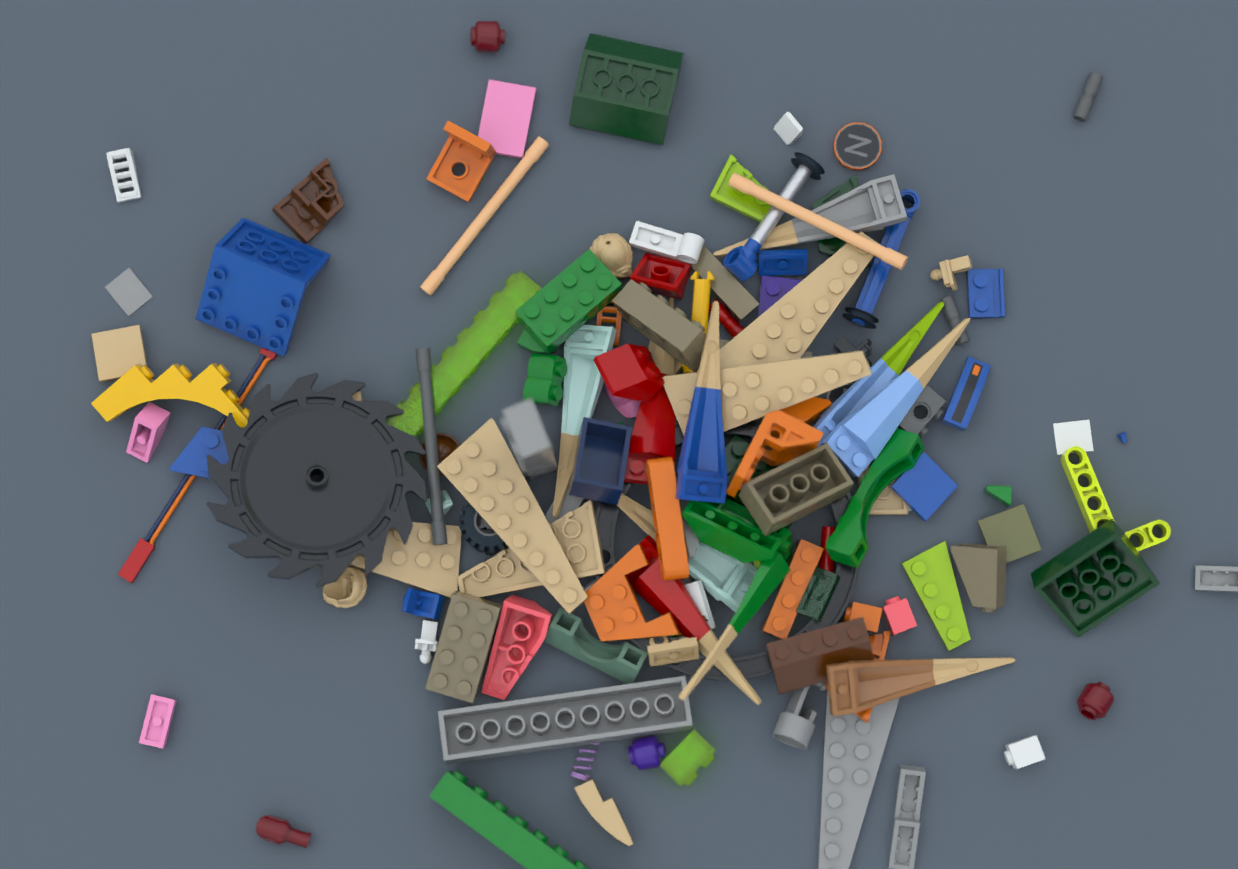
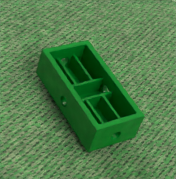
[515,249,622,355]

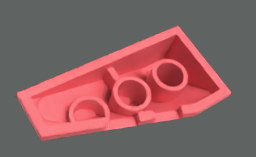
[481,594,552,700]

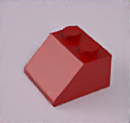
[593,343,665,403]

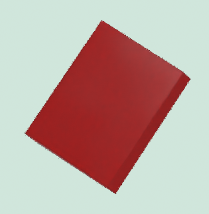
[630,253,692,300]

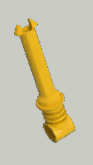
[681,271,715,373]

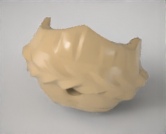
[589,233,633,279]
[323,565,367,608]

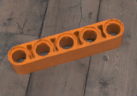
[646,457,689,581]

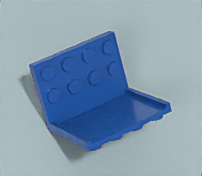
[196,218,331,356]

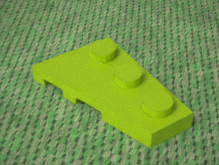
[709,154,777,227]

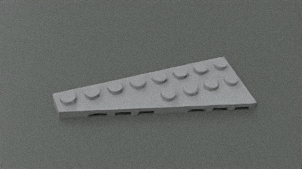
[818,690,900,869]

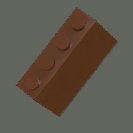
[765,617,874,694]

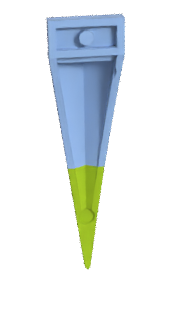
[813,302,944,467]

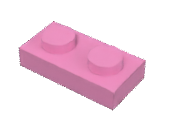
[139,694,177,749]

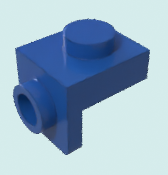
[402,588,445,620]

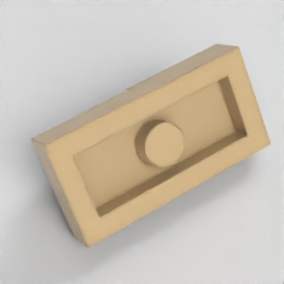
[647,636,699,667]

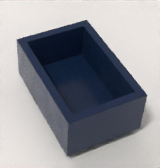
[569,417,632,505]

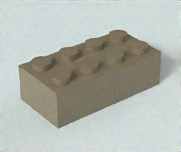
[612,279,706,372]
[739,443,854,536]
[425,591,503,703]

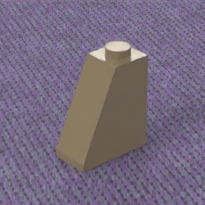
[951,543,1007,612]

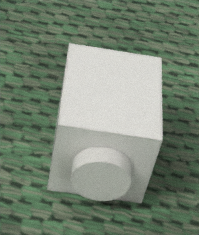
[1004,735,1045,769]

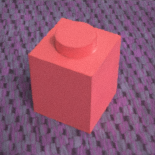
[882,596,917,635]

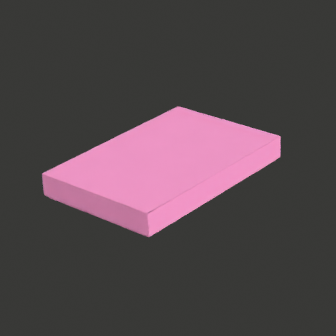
[478,80,536,159]

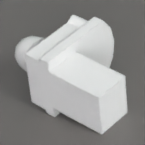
[415,620,439,664]

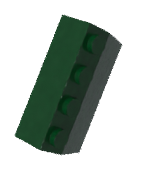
[1031,519,1160,637]

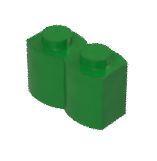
[523,353,567,407]

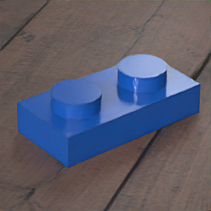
[758,249,808,276]

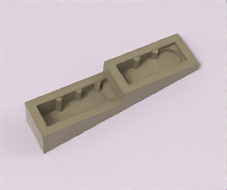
[691,245,759,323]

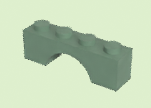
[544,608,648,684]

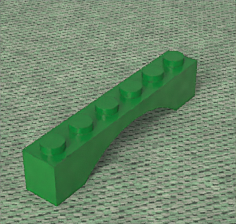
[825,428,925,569]

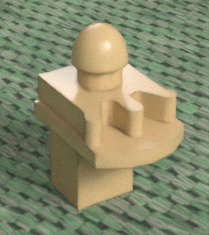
[930,255,973,291]

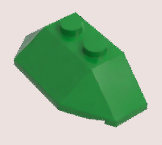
[682,498,783,563]

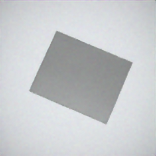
[105,268,153,316]

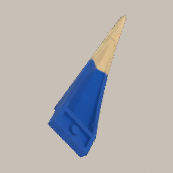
[676,301,728,503]

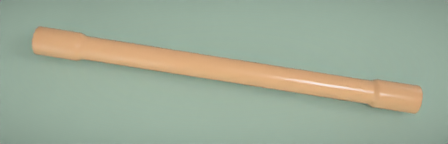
[420,136,549,296]
[728,173,908,270]

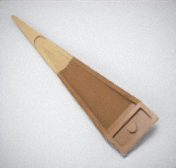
[826,657,1015,716]

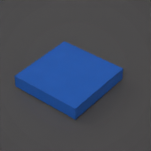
[890,452,958,521]

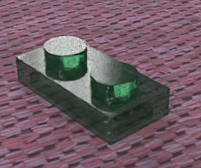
[796,567,840,622]

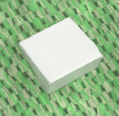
[774,112,803,145]

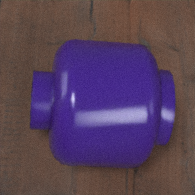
[628,736,666,770]

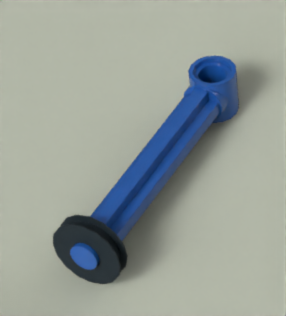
[842,189,920,329]

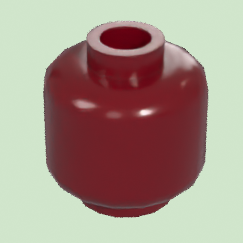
[471,21,505,52]
[1077,682,1114,720]

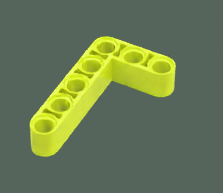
[1061,446,1171,551]

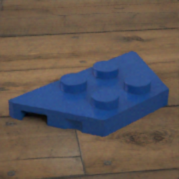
[170,427,229,479]

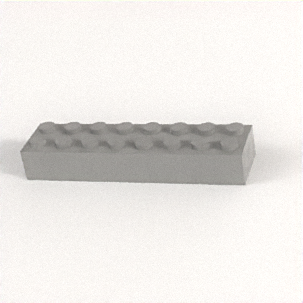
[500,398,558,481]

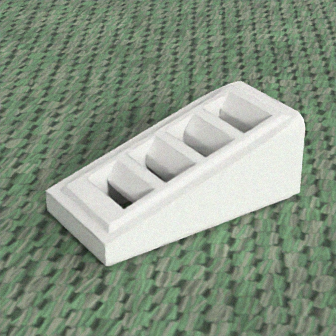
[106,148,142,203]

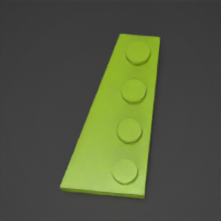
[901,541,971,651]

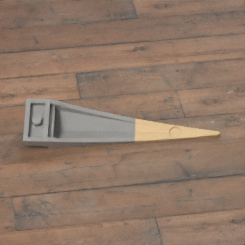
[713,174,907,258]

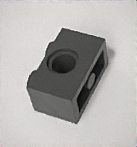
[897,385,946,438]

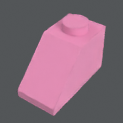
[126,402,171,463]

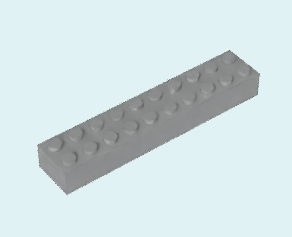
[438,676,693,765]

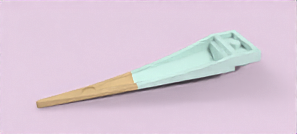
[552,325,617,518]
[617,494,758,612]

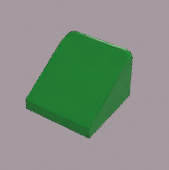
[983,485,1012,507]

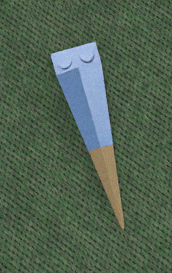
[822,318,971,477]

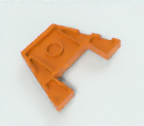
[584,544,679,641]

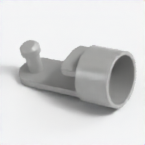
[772,681,827,749]

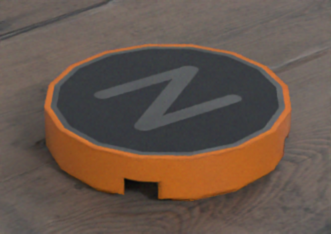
[833,122,882,171]

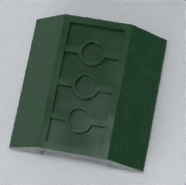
[569,33,684,146]

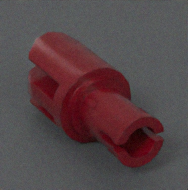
[256,815,311,848]

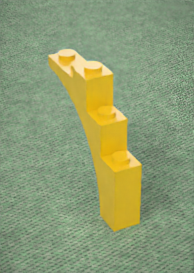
[91,363,250,428]

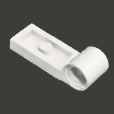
[629,221,705,264]

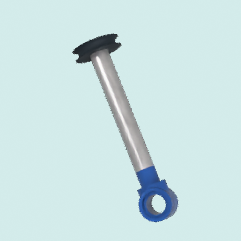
[723,152,825,281]

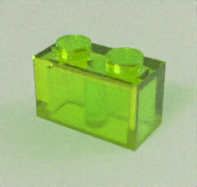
[660,729,715,786]

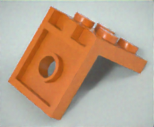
[426,121,497,203]

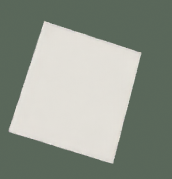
[1053,420,1094,455]

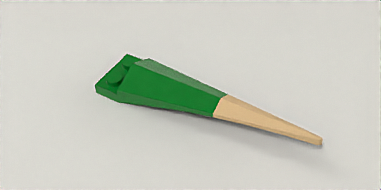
[678,527,793,701]

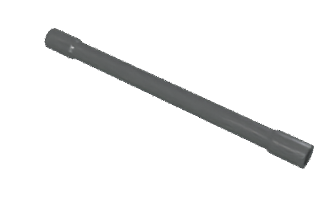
[416,348,447,545]

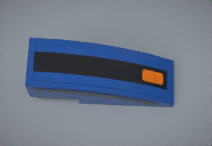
[941,356,991,431]

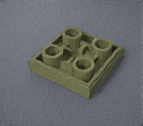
[977,504,1042,563]

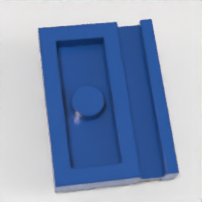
[967,268,1005,319]

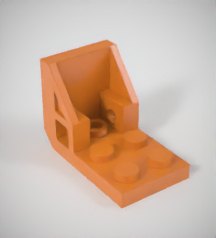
[726,410,824,497]

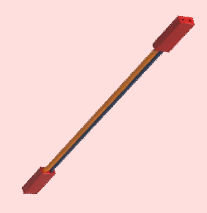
[118,325,296,583]

